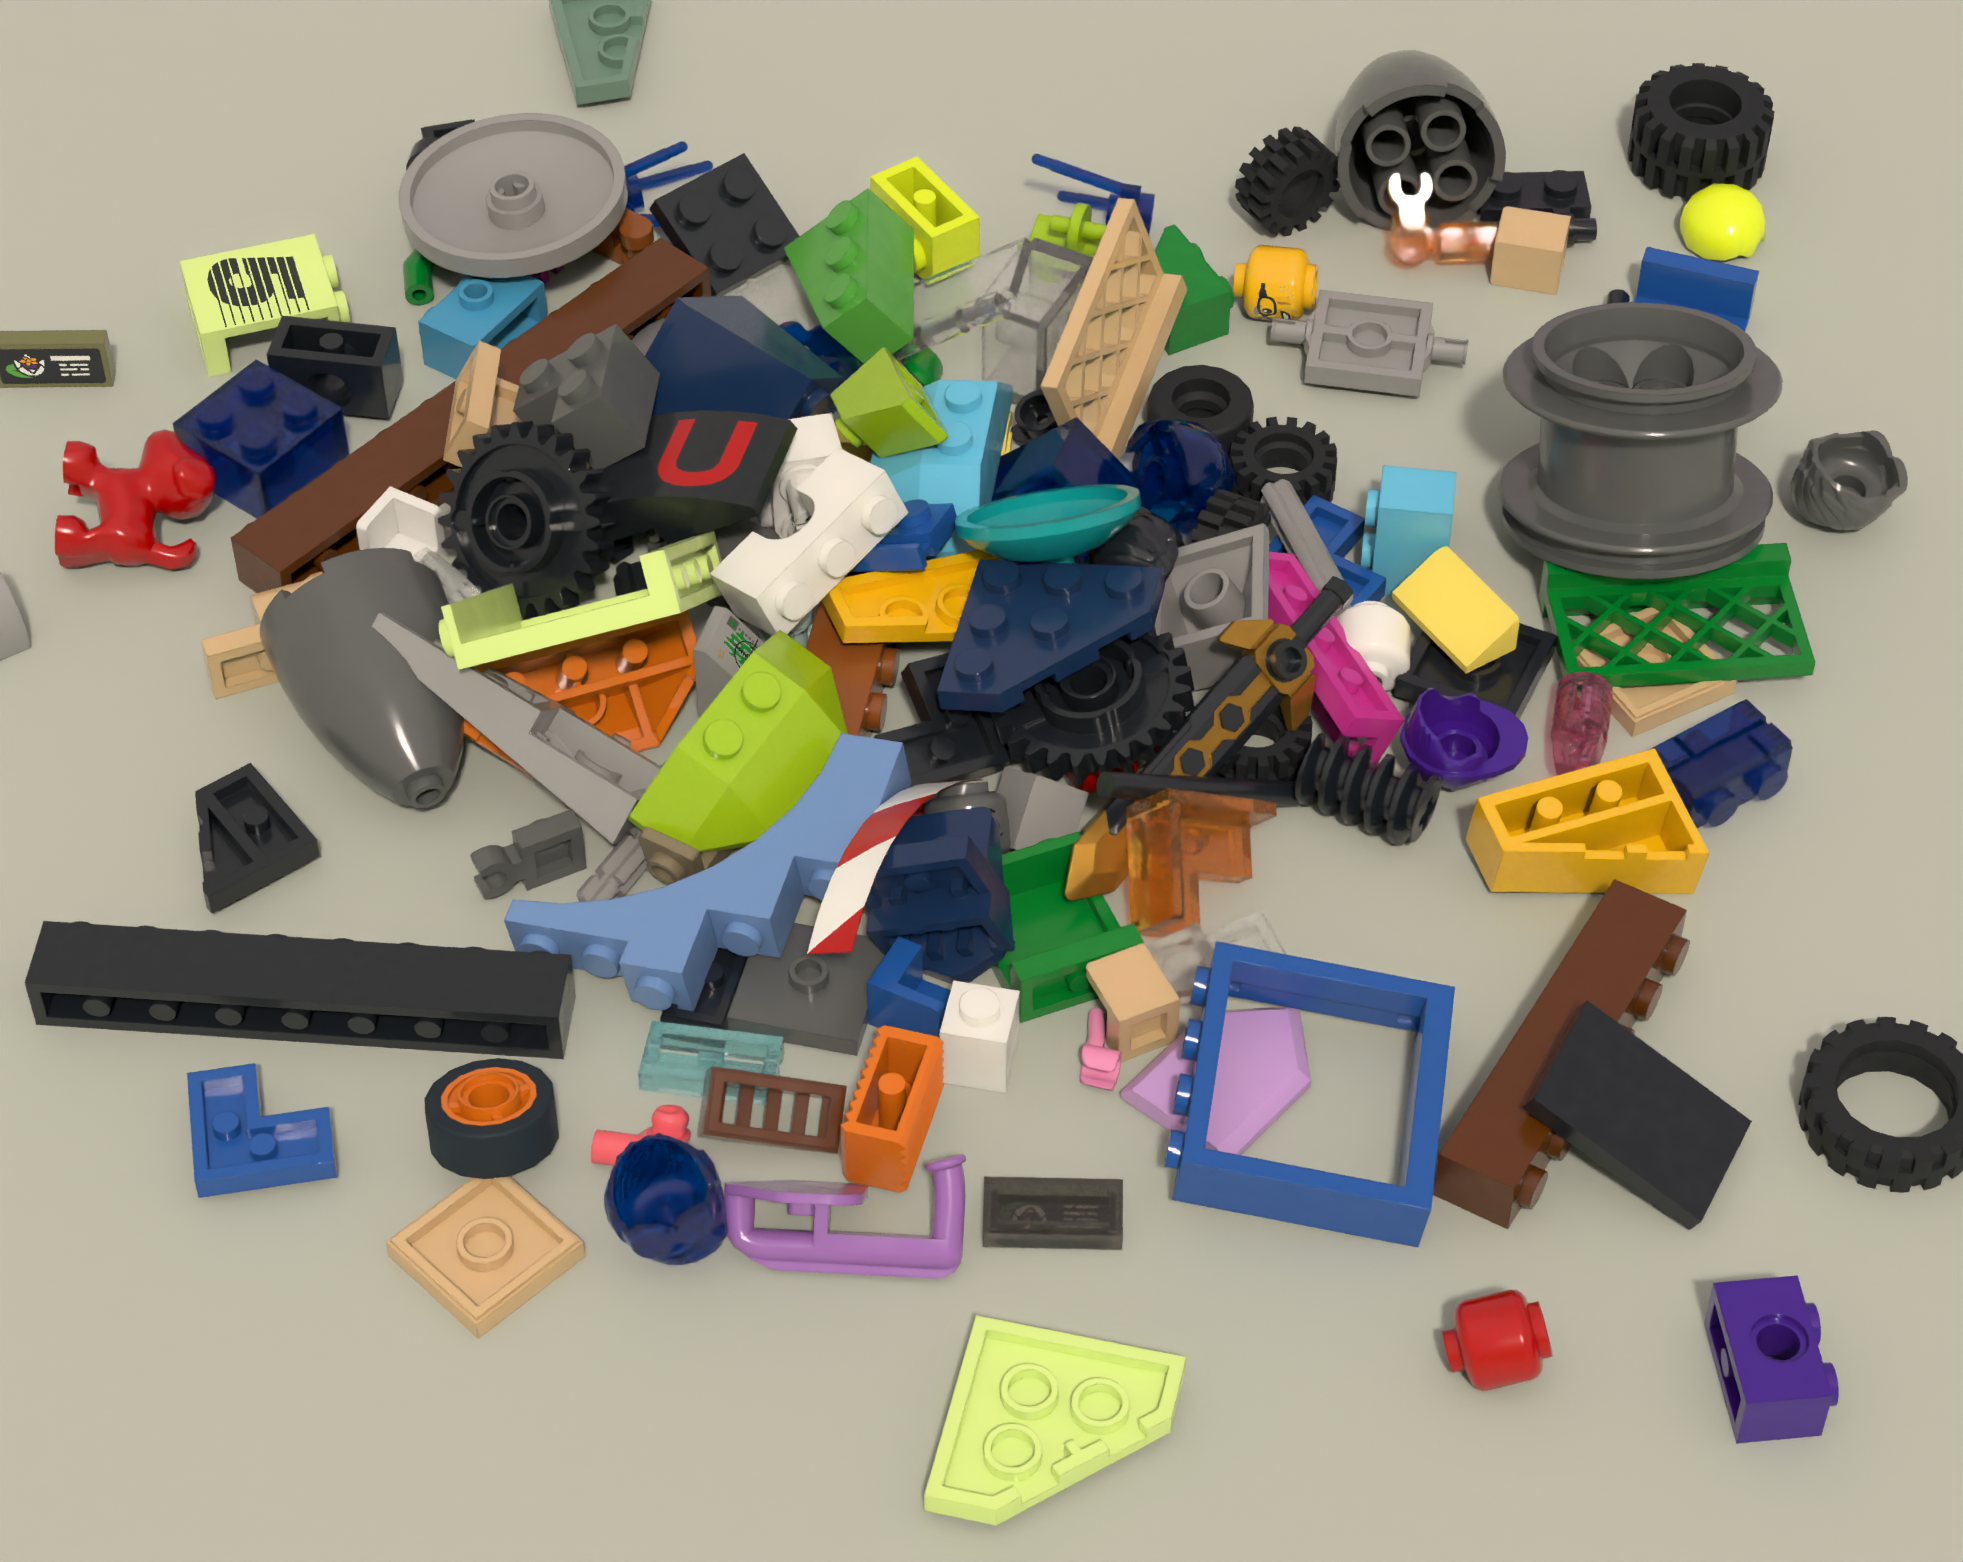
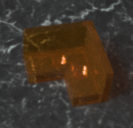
[1126,788,1277,940]

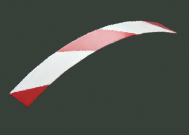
[807,779,983,955]

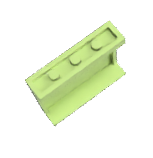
[439,531,722,670]

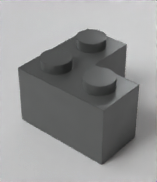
[513,324,660,469]

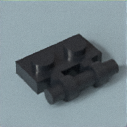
[1476,170,1597,247]

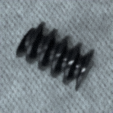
[1295,732,1441,845]

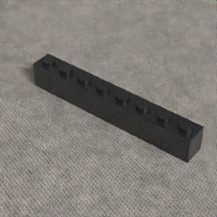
[25,921,576,1059]

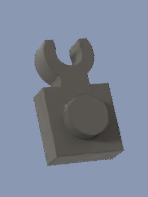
[470,809,587,899]

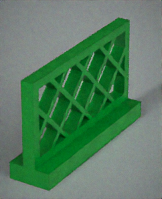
[1538,543,1815,690]

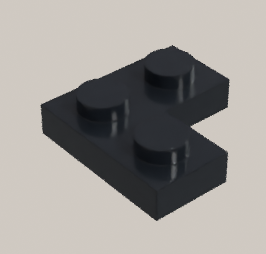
[873,653,1011,787]

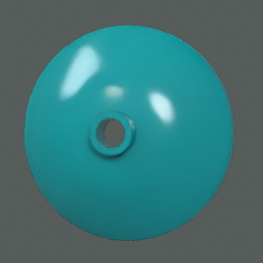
[954,484,1141,563]

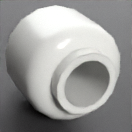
[1336,601,1410,691]

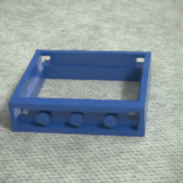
[1165,941,1455,1248]

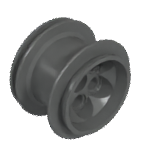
[1497,302,1783,579]

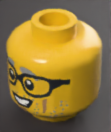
[1233,245,1318,321]

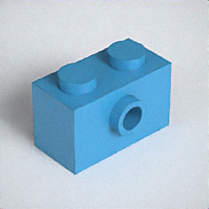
[418,275,547,379]

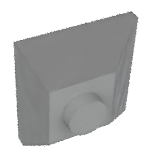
[1155,523,1269,692]

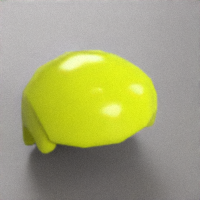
[1680,183,1766,261]

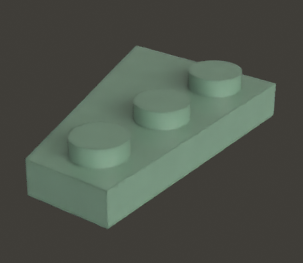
[549,0,651,105]

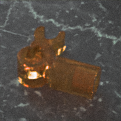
[1388,173,1497,265]

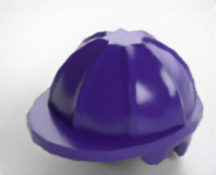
[1400,688,1529,791]

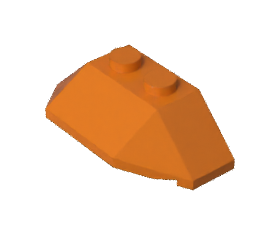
[464,610,697,781]

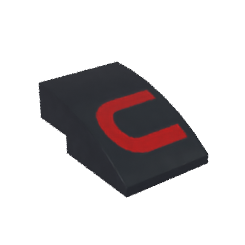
[596,410,798,544]

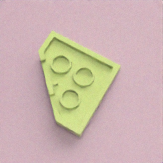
[924,1315,1186,1526]

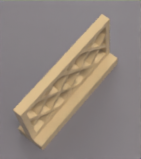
[1040,198,1187,476]

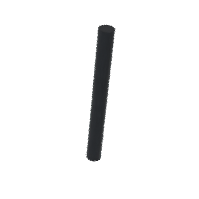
[1096,772,1300,807]

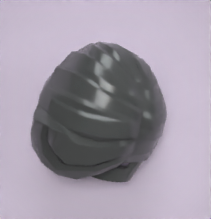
[1791,430,1908,531]

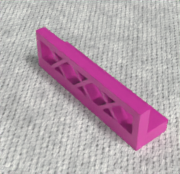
[1268,552,1405,767]

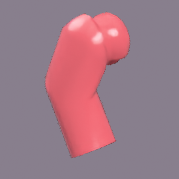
[591,1105,691,1170]

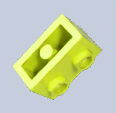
[870,156,980,290]

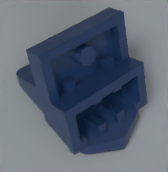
[865,807,1015,984]

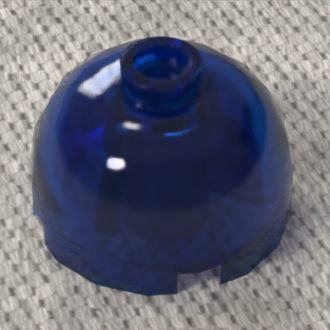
[1122,419,1234,537]

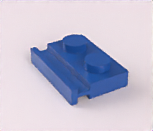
[850,499,957,572]

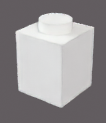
[940,980,1020,1093]

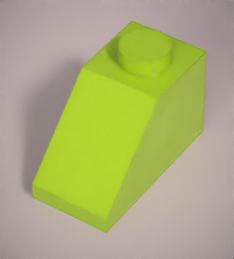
[830,347,949,458]

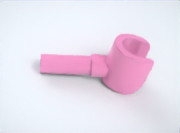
[1080,1008,1122,1091]

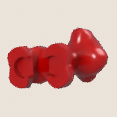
[55,429,217,569]

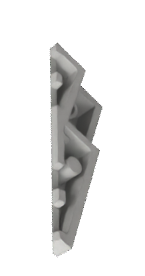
[371,612,667,844]

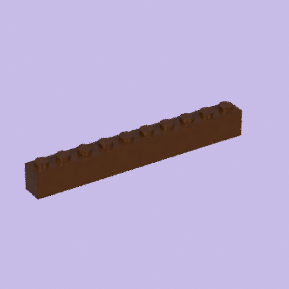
[231,238,711,593]

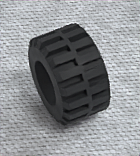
[1627,63,1774,201]

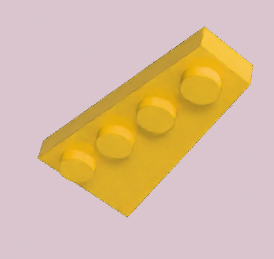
[821,550,1003,643]

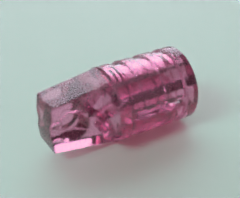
[1550,672,1613,775]

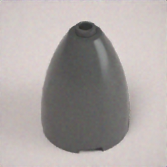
[1334,50,1506,238]
[260,548,465,809]

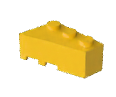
[1465,748,1710,894]

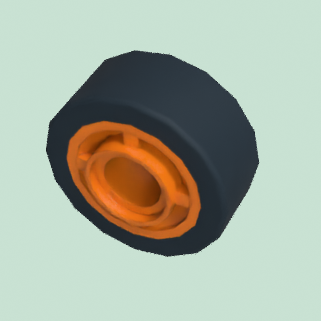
[424,1058,559,1179]

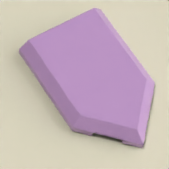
[1120,1007,1311,1155]

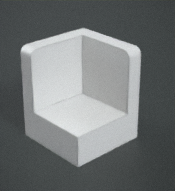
[356,487,448,571]

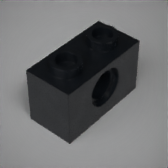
[266,316,403,419]

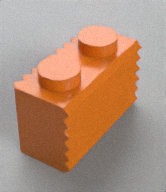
[840,1025,944,1193]

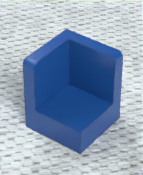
[867,936,951,1038]

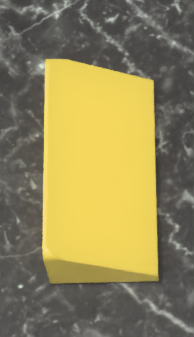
[1392,546,1520,674]

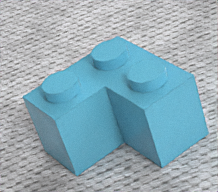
[1360,465,1457,597]

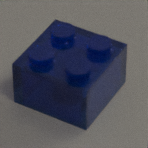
[172,359,350,519]

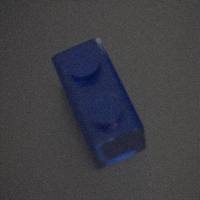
[1649,699,1793,829]

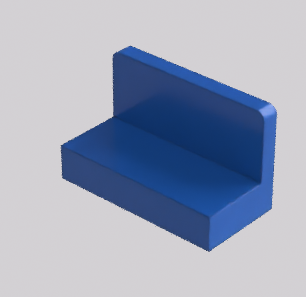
[1634,247,1759,332]

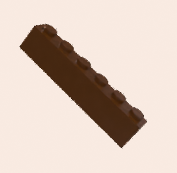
[1433,879,1690,1229]

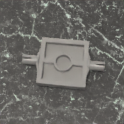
[1270,290,1469,397]

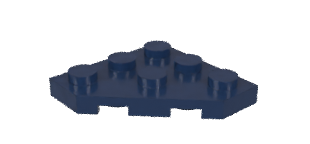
[937,559,1165,713]

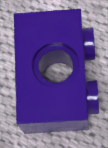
[1704,1275,1839,1444]

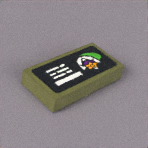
[0,330,116,388]

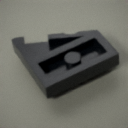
[195,763,320,914]

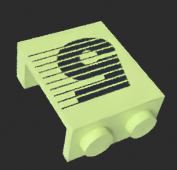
[180,234,351,377]

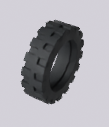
[1798,1017,1963,1193]

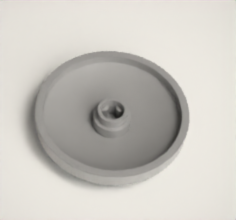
[399,113,628,278]

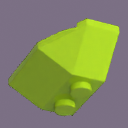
[628,630,848,853]

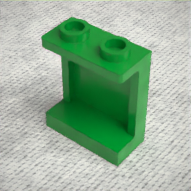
[991,832,1144,1023]

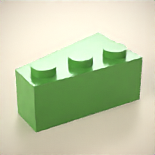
[784,188,914,364]

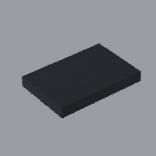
[1522,1000,1752,1230]

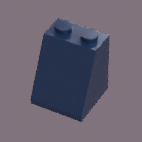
[645,295,843,419]

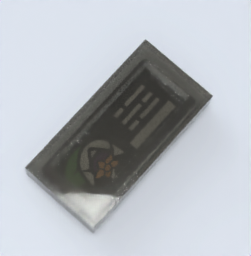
[983,1176,1123,1250]

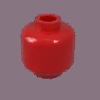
[1442,1290,1553,1391]

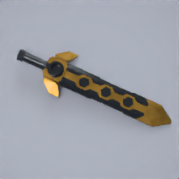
[1064,576,1354,901]

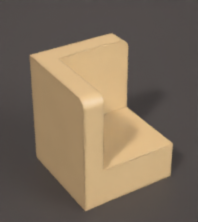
[1490,206,1571,295]
[1086,943,1180,1062]

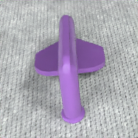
[723,1154,966,1279]

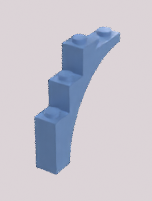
[504,733,912,1012]

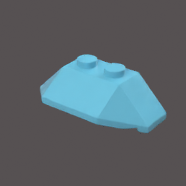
[870,380,1014,560]

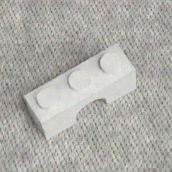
[710,447,909,636]

